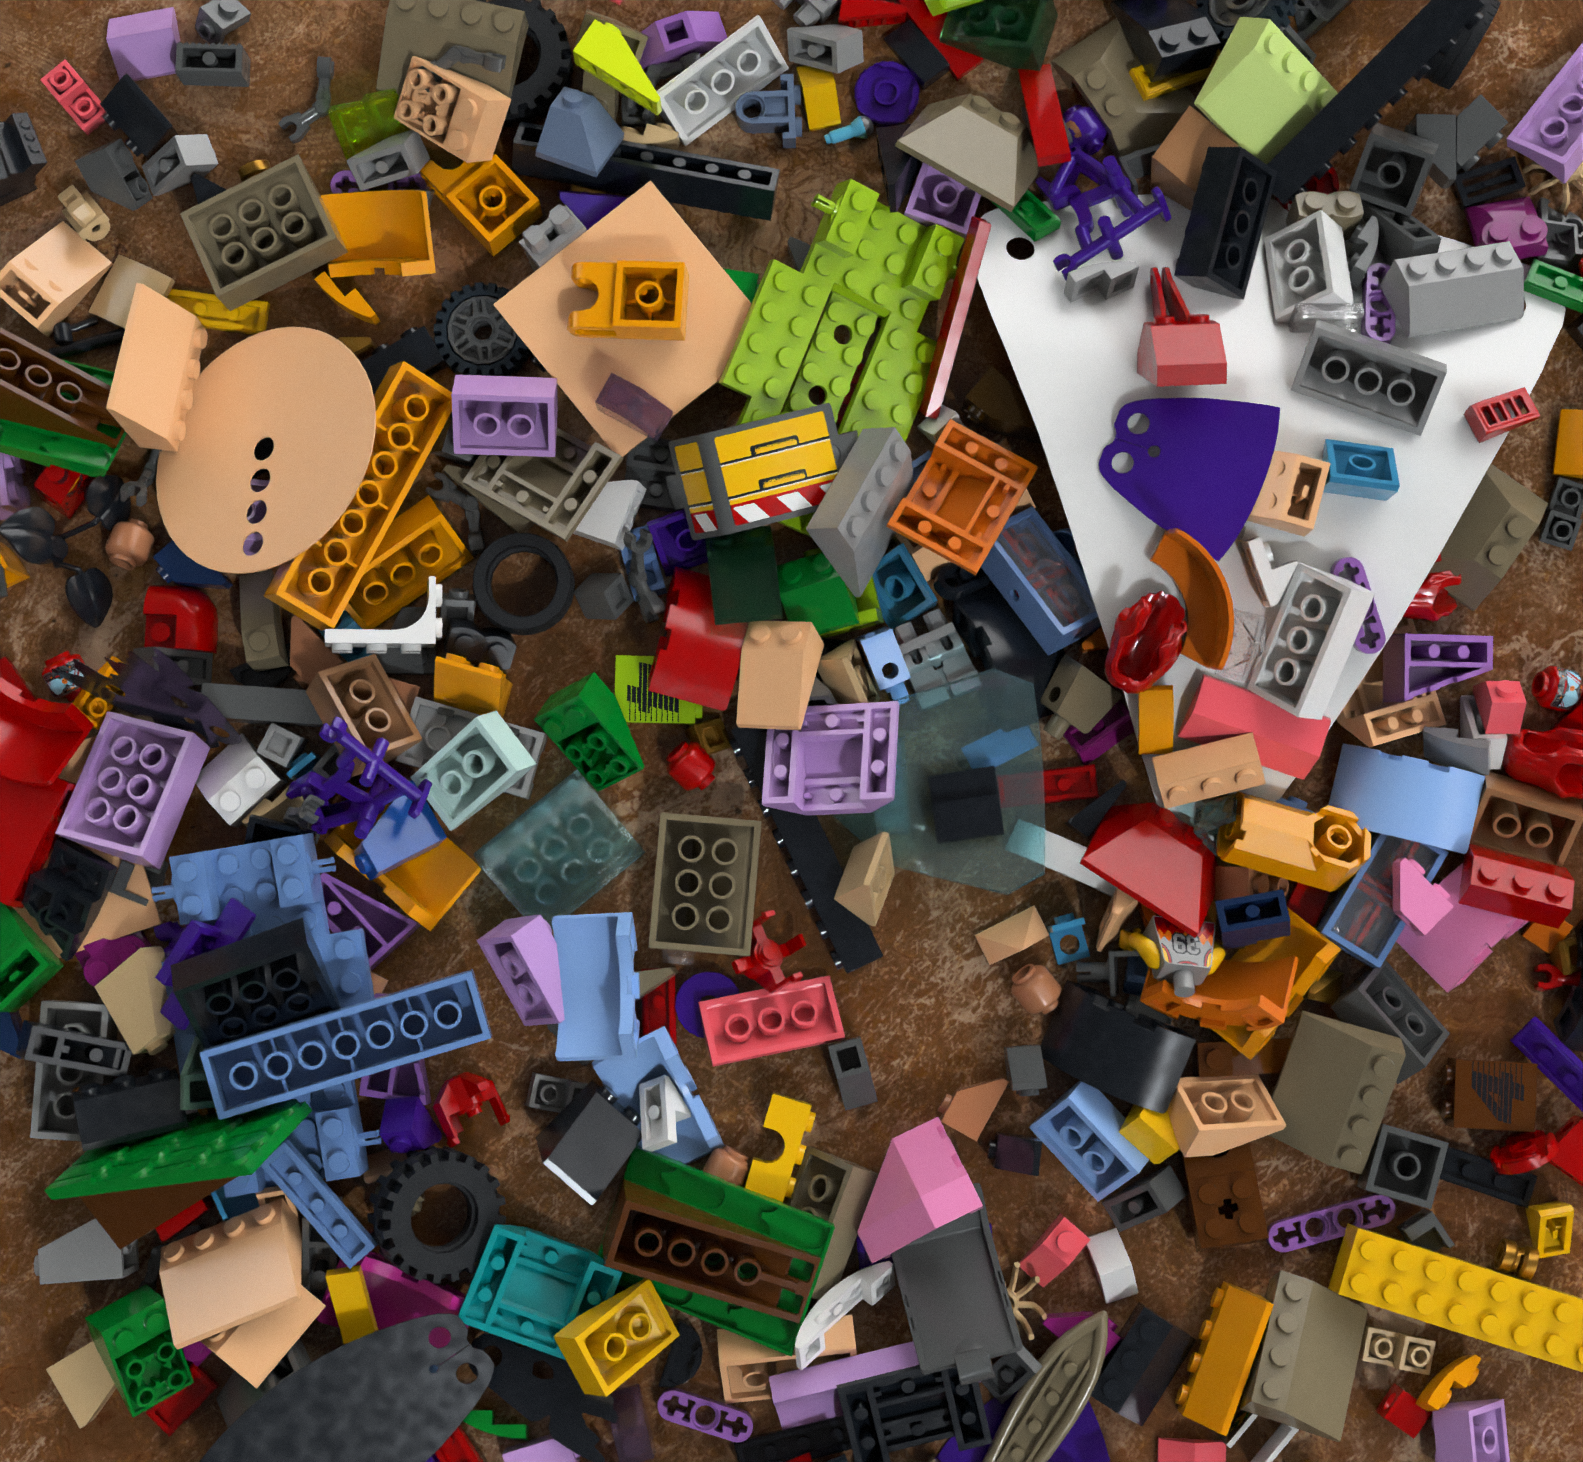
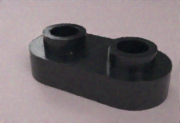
[933,563,991,600]

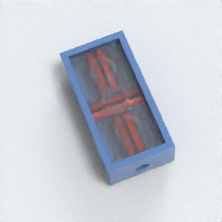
[981,506,1101,656]
[1316,832,1449,968]

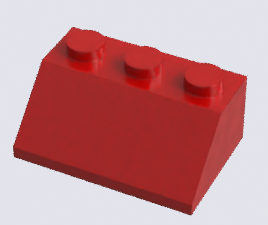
[1458,844,1575,929]

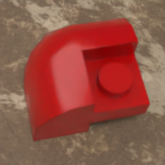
[143,585,219,654]

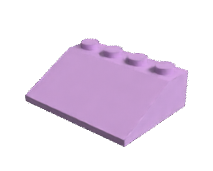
[56,711,210,870]

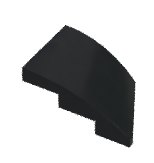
[22,837,118,961]

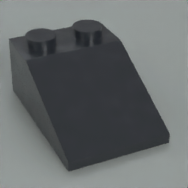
[1110,0,1220,83]

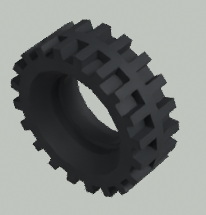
[477,0,573,127]
[367,1145,506,1284]

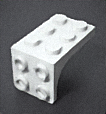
[325,576,442,654]

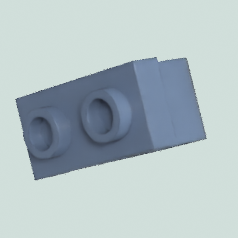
[735,74,802,148]

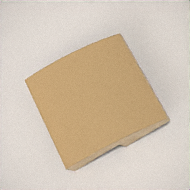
[88,255,175,330]

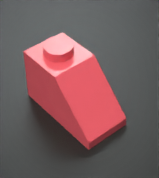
[1472,680,1527,734]
[1019,1213,1091,1288]

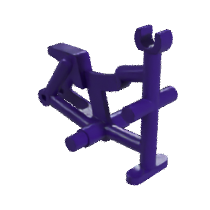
[1035,144,1172,281]
[286,716,432,839]

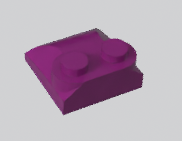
[1464,196,1549,259]
[75,931,152,993]

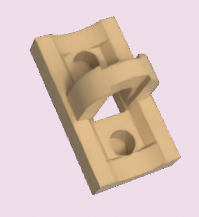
[58,185,110,241]

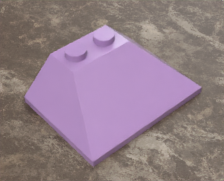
[762,701,899,815]

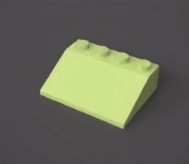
[1194,17,1338,164]

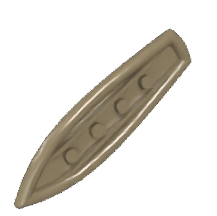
[982,1310,1108,1462]

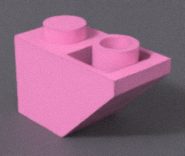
[1392,858,1454,936]

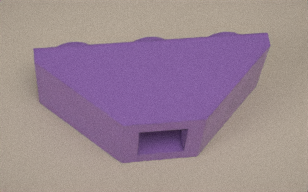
[639,11,728,73]

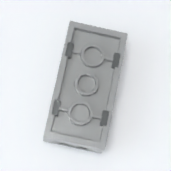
[396,696,548,800]

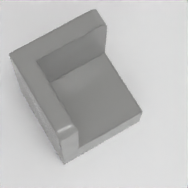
[256,722,308,769]

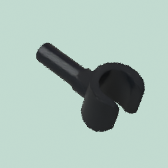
[53,316,99,345]

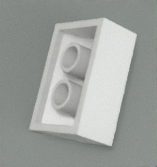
[1264,210,1355,323]

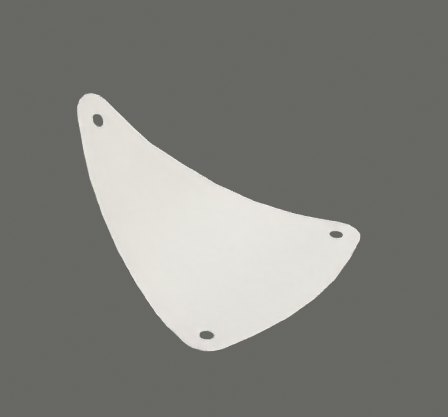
[977,194,1566,850]

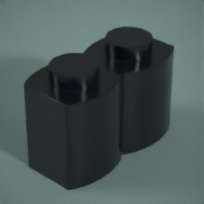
[443,619,517,670]

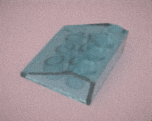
[473,769,645,929]

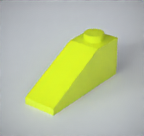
[573,19,662,116]

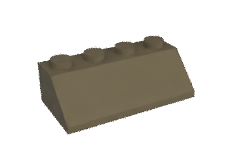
[786,1146,879,1300]

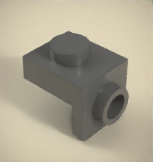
[195,0,251,45]
[440,588,476,635]

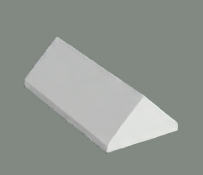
[656,15,789,146]

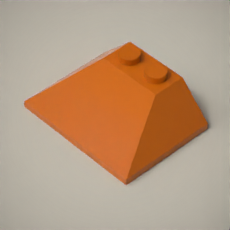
[886,419,1038,575]

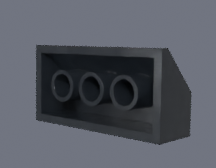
[1174,147,1278,300]

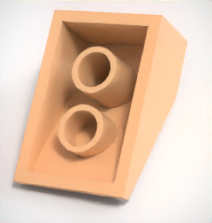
[736,620,824,730]
[1167,1074,1286,1157]

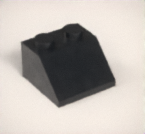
[100,74,178,160]

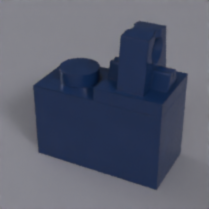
[1215,889,1290,950]

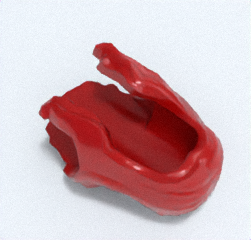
[1402,554,1461,622]
[1105,590,1188,694]
[1502,727,1583,799]

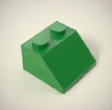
[775,552,859,635]

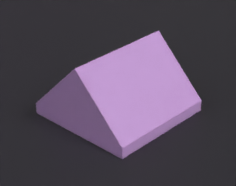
[106,7,180,81]

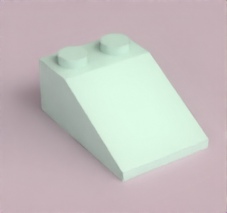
[410,710,537,831]

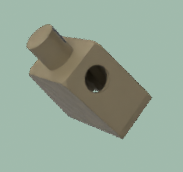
[1041,654,1123,740]

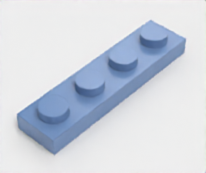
[261,1140,378,1269]

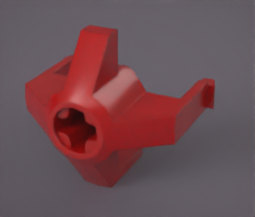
[731,910,807,993]
[433,1072,510,1148]

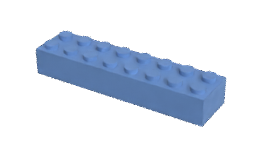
[199,969,492,1120]

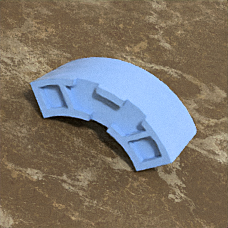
[1328,743,1485,854]
[552,912,640,1061]
[592,1026,725,1165]

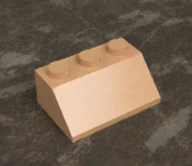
[1152,732,1266,809]
[200,1285,326,1389]

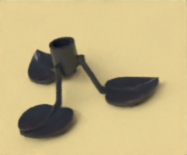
[0,475,131,628]

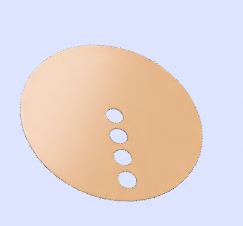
[156,327,376,574]

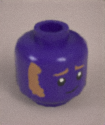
[1062,105,1107,155]

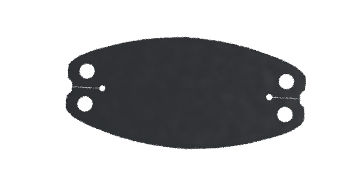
[199,1313,494,1462]

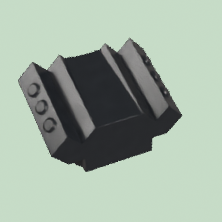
[0,112,47,206]

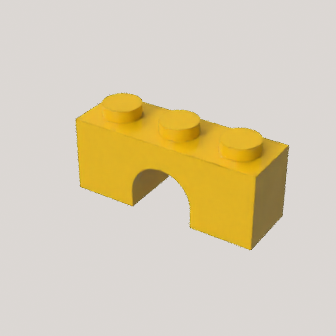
[744,1092,816,1202]

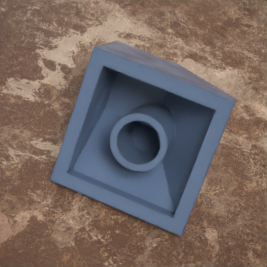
[535,86,624,177]

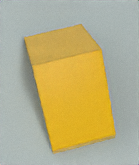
[796,65,841,131]
[1119,1104,1180,1164]
[1525,1200,1574,1259]

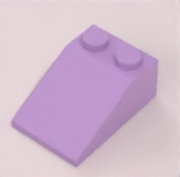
[477,914,565,1026]

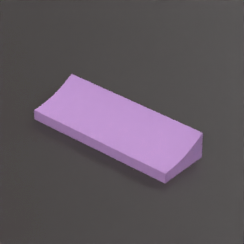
[1507,43,1583,184]
[768,1341,981,1430]

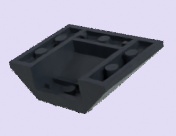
[836,1365,992,1462]

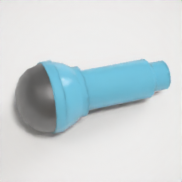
[824,116,874,145]

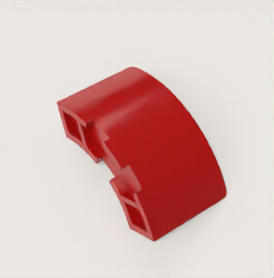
[648,566,752,711]
[0,676,94,786]

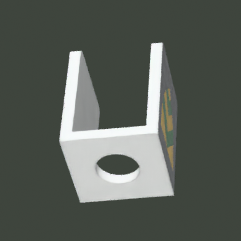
[1219,1410,1299,1462]

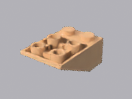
[393,56,511,163]
[0,221,113,337]
[1247,451,1331,537]

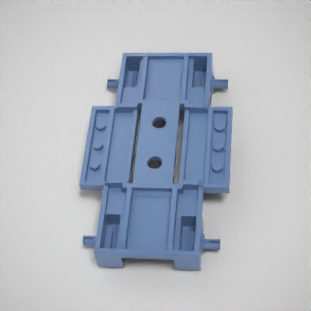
[151,833,382,1197]

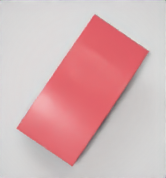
[40,59,106,136]

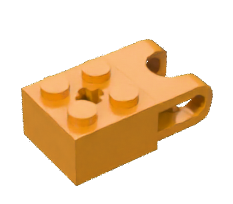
[419,154,543,257]
[567,260,689,341]

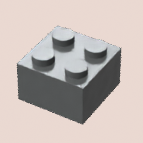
[1349,123,1440,216]
[1357,1123,1449,1209]

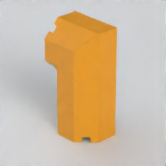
[1216,791,1371,892]

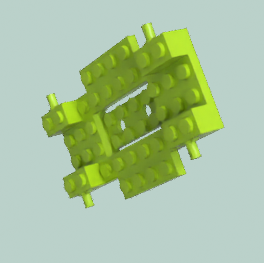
[719,179,964,539]

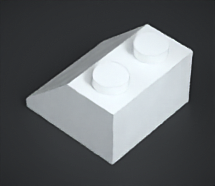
[195,733,287,827]

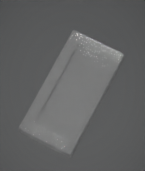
[1288,303,1364,333]

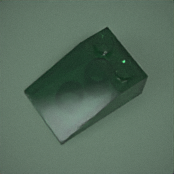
[939,0,1058,71]
[704,525,783,625]

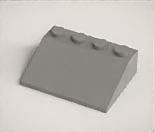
[806,427,914,597]

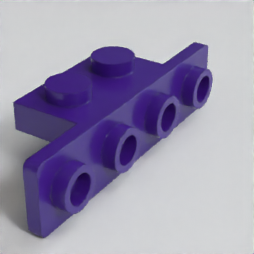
[155,898,256,1030]

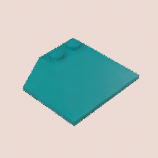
[458,1224,623,1360]

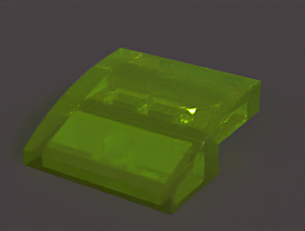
[328,89,411,160]

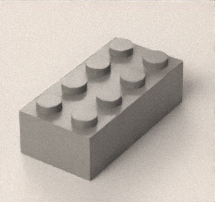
[30,1000,118,1141]

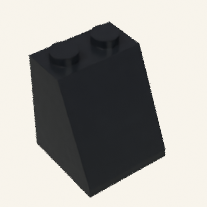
[536,1080,642,1205]

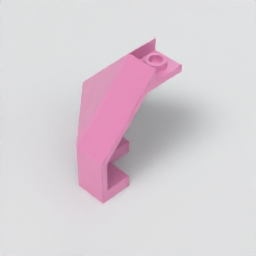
[857,1117,983,1263]

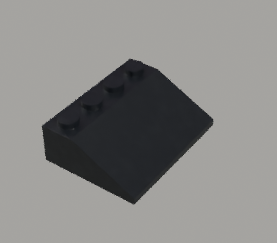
[171,917,341,1049]

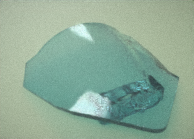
[832,669,1045,895]

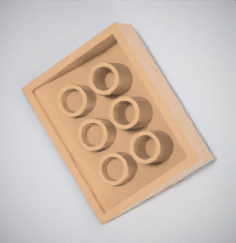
[106,283,208,452]
[159,1198,302,1350]

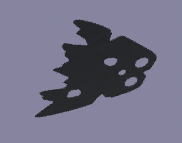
[52,647,242,749]
[468,1285,626,1462]

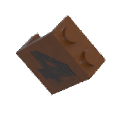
[1441,1058,1538,1132]

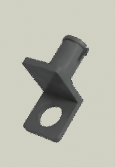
[1076,948,1140,997]

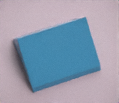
[1322,439,1400,501]
[873,543,938,631]

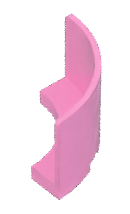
[1396,863,1530,993]

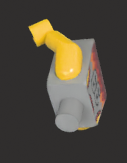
[1118,916,1226,998]

